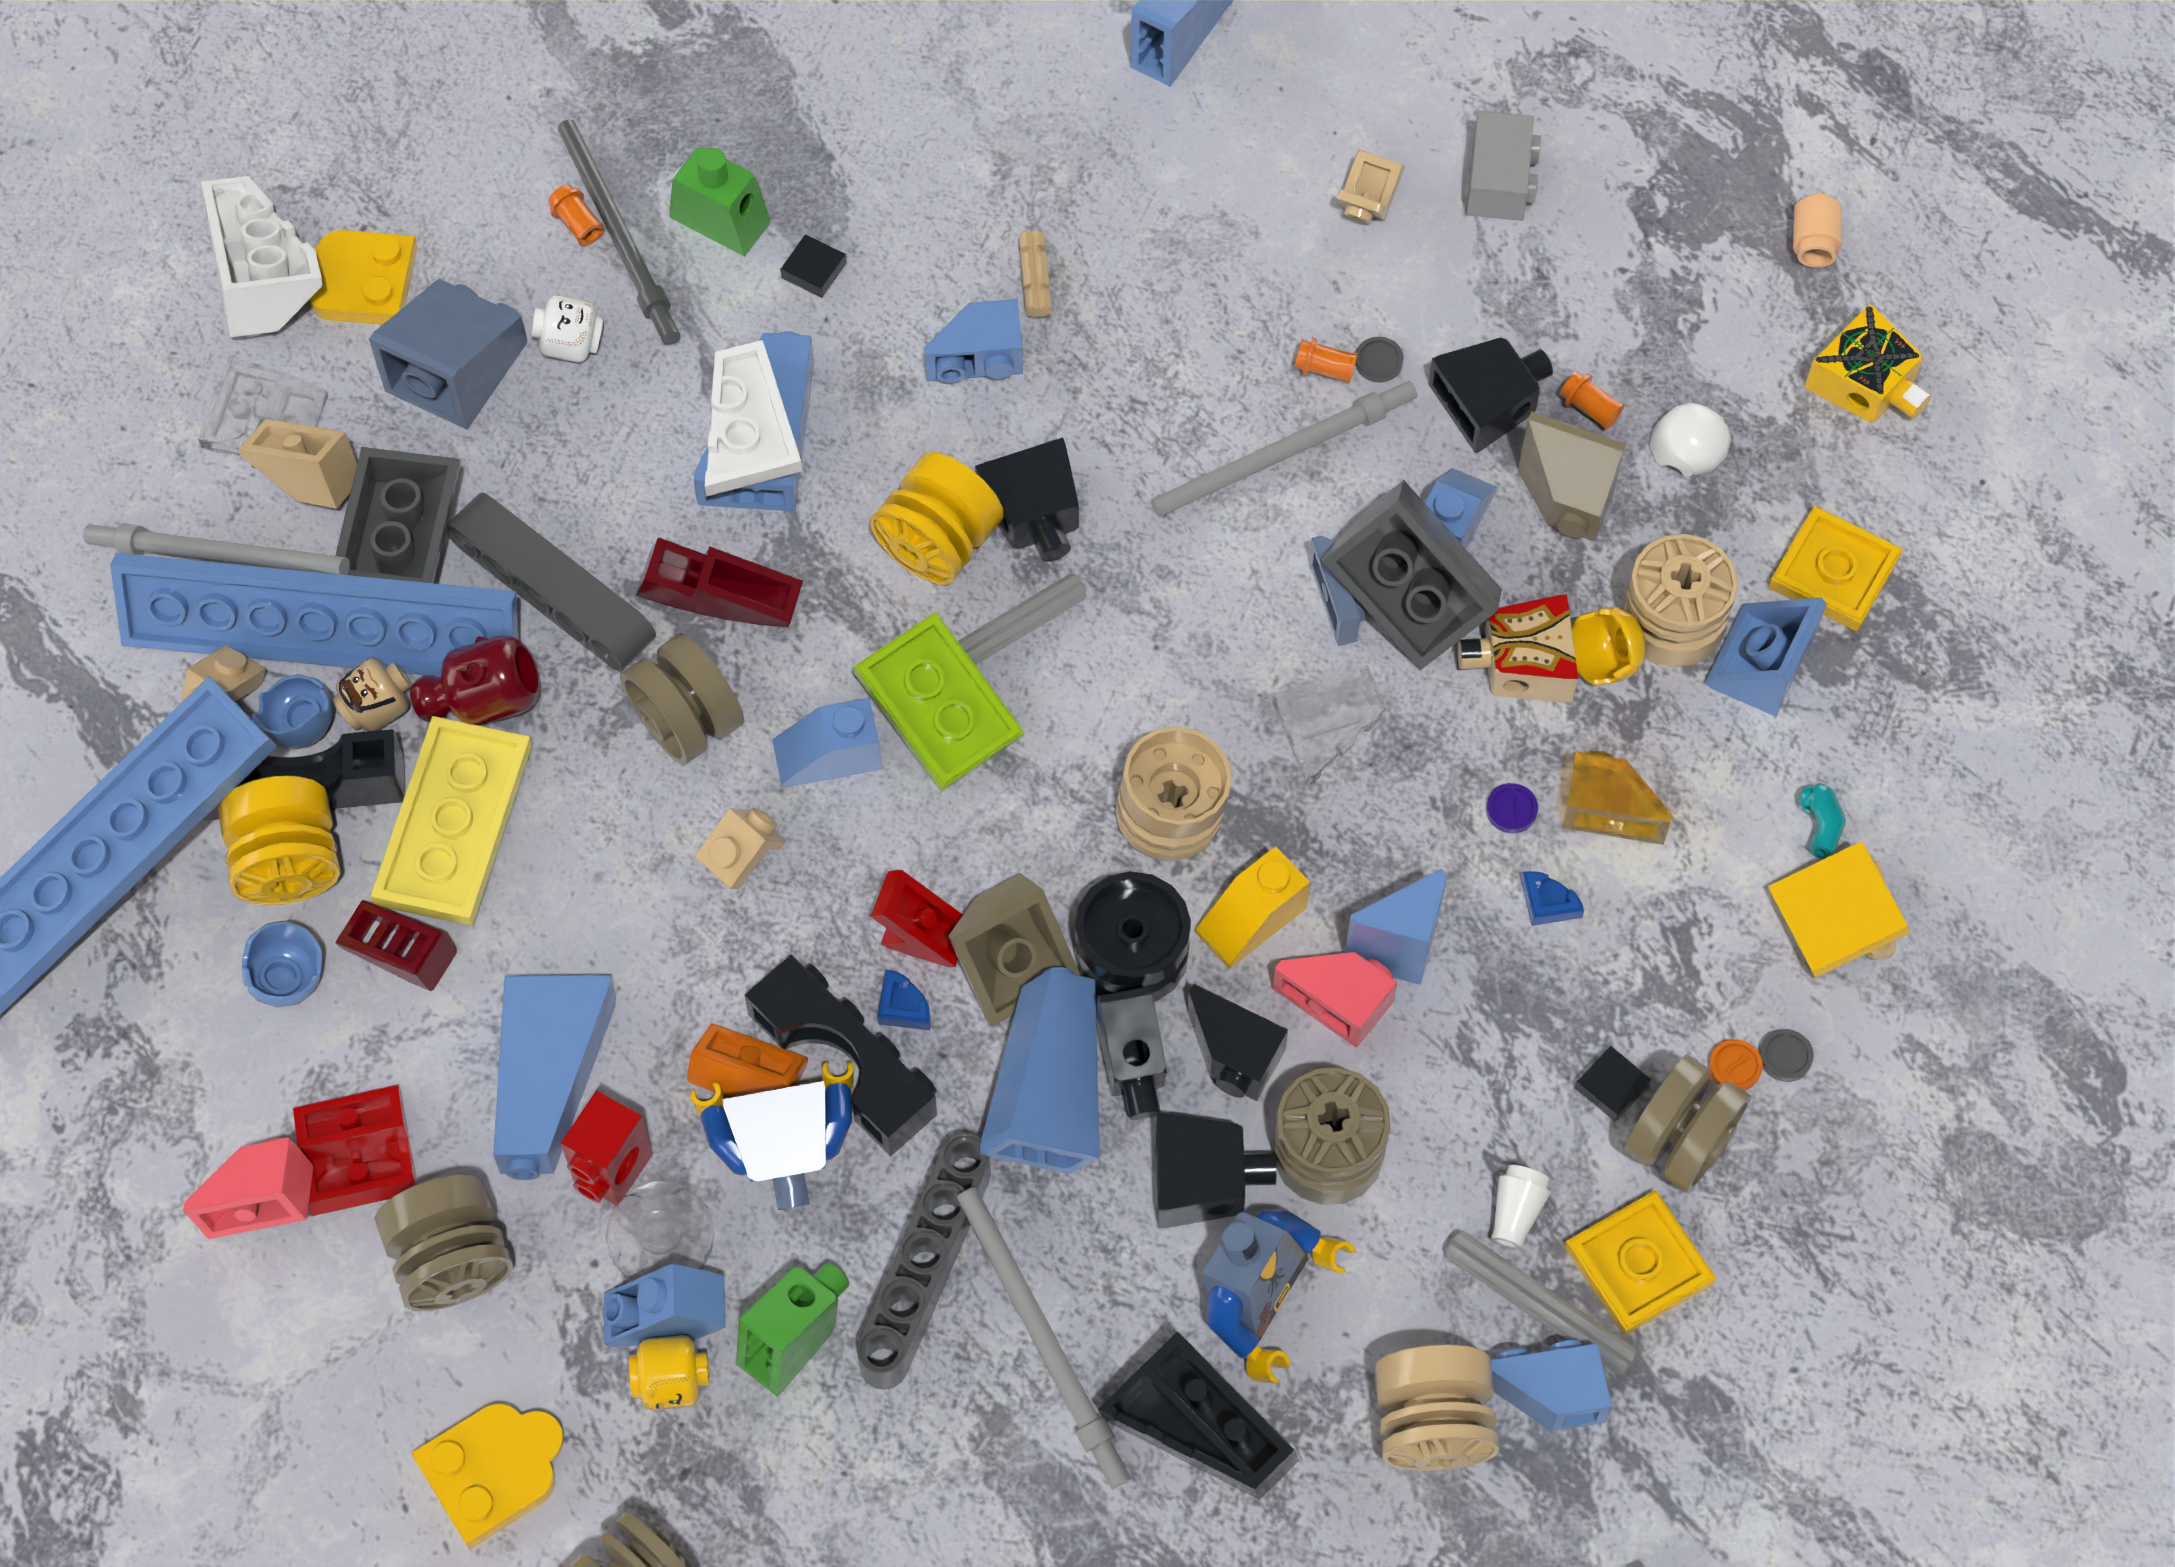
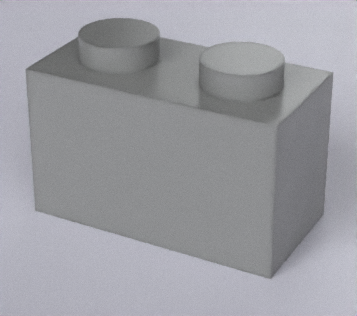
[1466,110,1541,221]

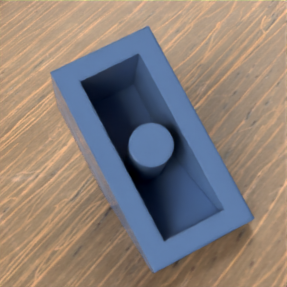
[1425,468,1497,549]
[772,697,882,788]

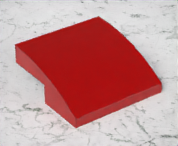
[293,1085,417,1217]

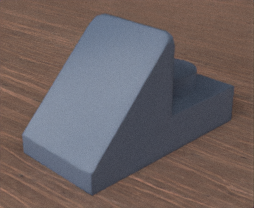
[1309,536,1365,646]

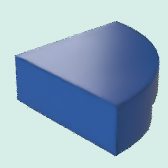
[1521,871,1584,926]
[878,969,931,1031]

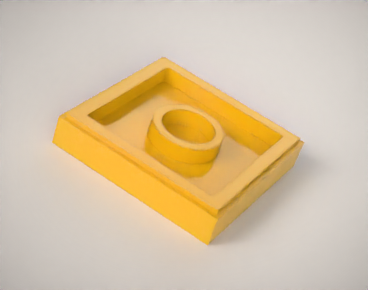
[1768,505,1904,632]
[1768,841,1910,978]
[1564,1190,1717,1336]

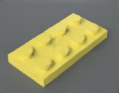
[370,716,533,926]

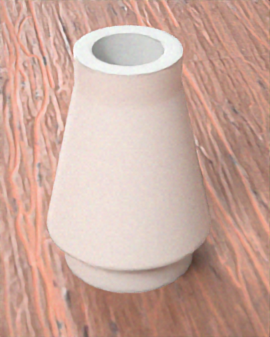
[1491,1165,1551,1249]

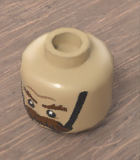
[332,657,412,731]

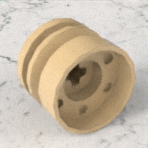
[1623,534,1738,667]
[1115,726,1232,861]
[1375,1345,1499,1471]

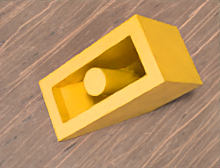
[1195,846,1310,969]

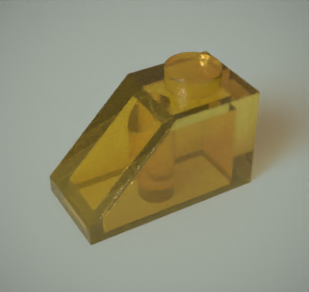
[1562,751,1672,845]

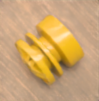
[870,452,1003,585]
[218,776,341,905]

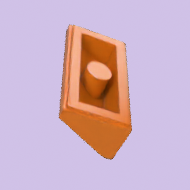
[687,1023,808,1098]

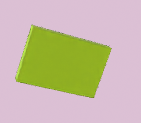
[852,612,1025,792]

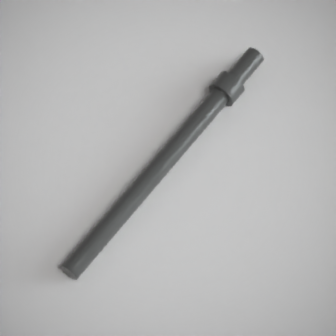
[558,119,681,345]

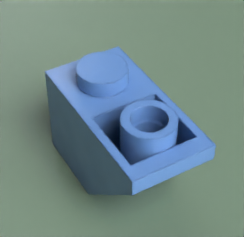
[925,299,1023,383]
[602,1263,726,1347]
[1491,1340,1612,1431]

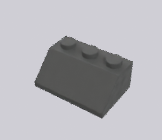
[335,447,461,583]
[1322,480,1502,670]

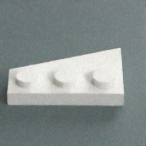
[705,340,802,496]

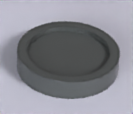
[1355,337,1404,383]
[1759,1029,1814,1082]

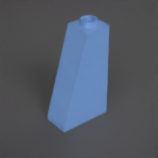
[1131,0,1233,87]
[694,331,814,512]
[980,967,1100,1174]
[493,975,616,1180]

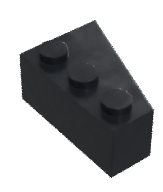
[1098,1331,1299,1500]

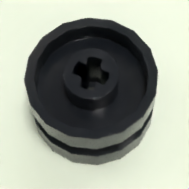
[1075,871,1191,1002]

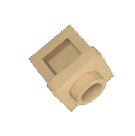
[1336,149,1404,224]
[181,645,265,703]
[694,807,786,889]

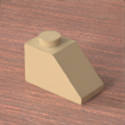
[239,419,357,509]

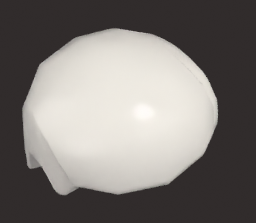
[1649,403,1731,477]

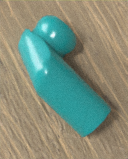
[1798,783,1846,859]

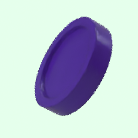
[1486,783,1538,834]

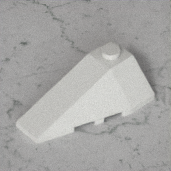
[201,176,322,338]

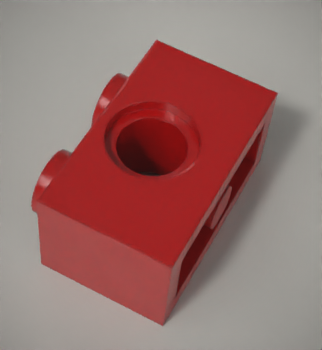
[560,1090,653,1206]

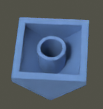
[1705,598,1826,717]
[1345,869,1447,985]

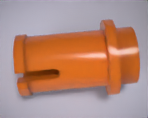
[548,185,605,246]
[1294,337,1358,384]
[1560,371,1624,430]

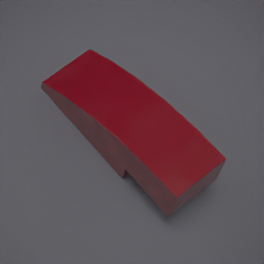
[636,537,803,627]

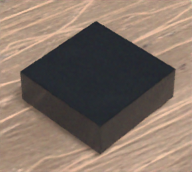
[780,234,847,298]
[1575,1046,1652,1122]

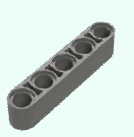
[446,492,656,671]
[857,1133,991,1390]

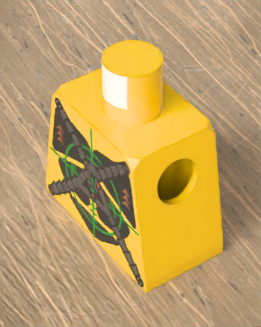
[1805,304,1931,422]

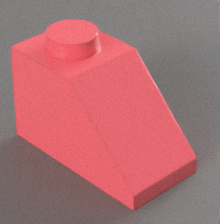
[1272,952,1397,1048]
[183,1137,314,1239]

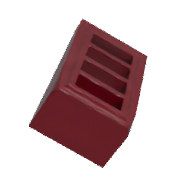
[335,899,457,991]

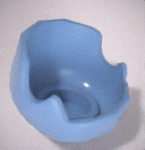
[252,674,333,749]
[242,921,322,1008]

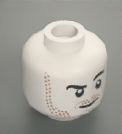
[530,295,603,363]

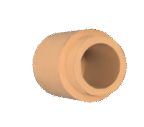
[1793,193,1842,268]

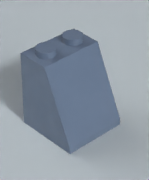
[369,279,528,430]

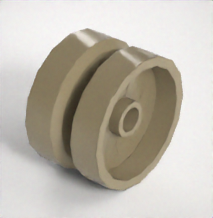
[620,633,745,766]
[1623,1054,1752,1194]

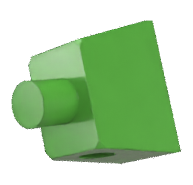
[669,147,771,257]
[736,1263,849,1397]

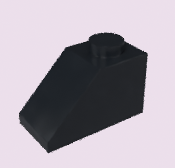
[1188,984,1288,1101]

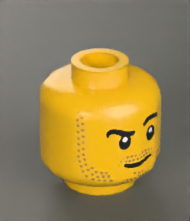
[629,1335,710,1410]

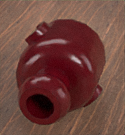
[410,635,540,726]

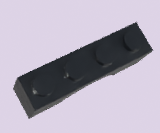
[201,729,405,821]
[744,954,937,1157]

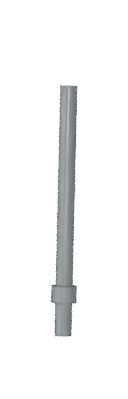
[1151,381,1417,517]
[83,524,350,575]
[957,1187,1131,1489]

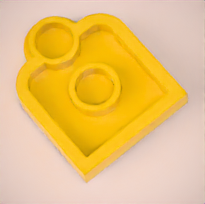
[309,230,418,325]
[411,1404,564,1550]

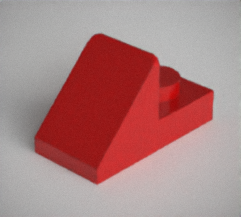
[870,869,963,967]

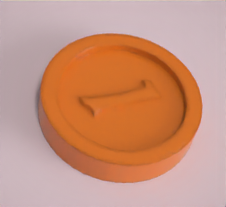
[1708,1039,1763,1091]

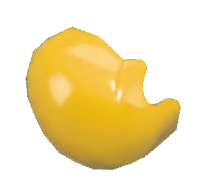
[1572,607,1646,685]

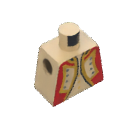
[1458,594,1578,703]

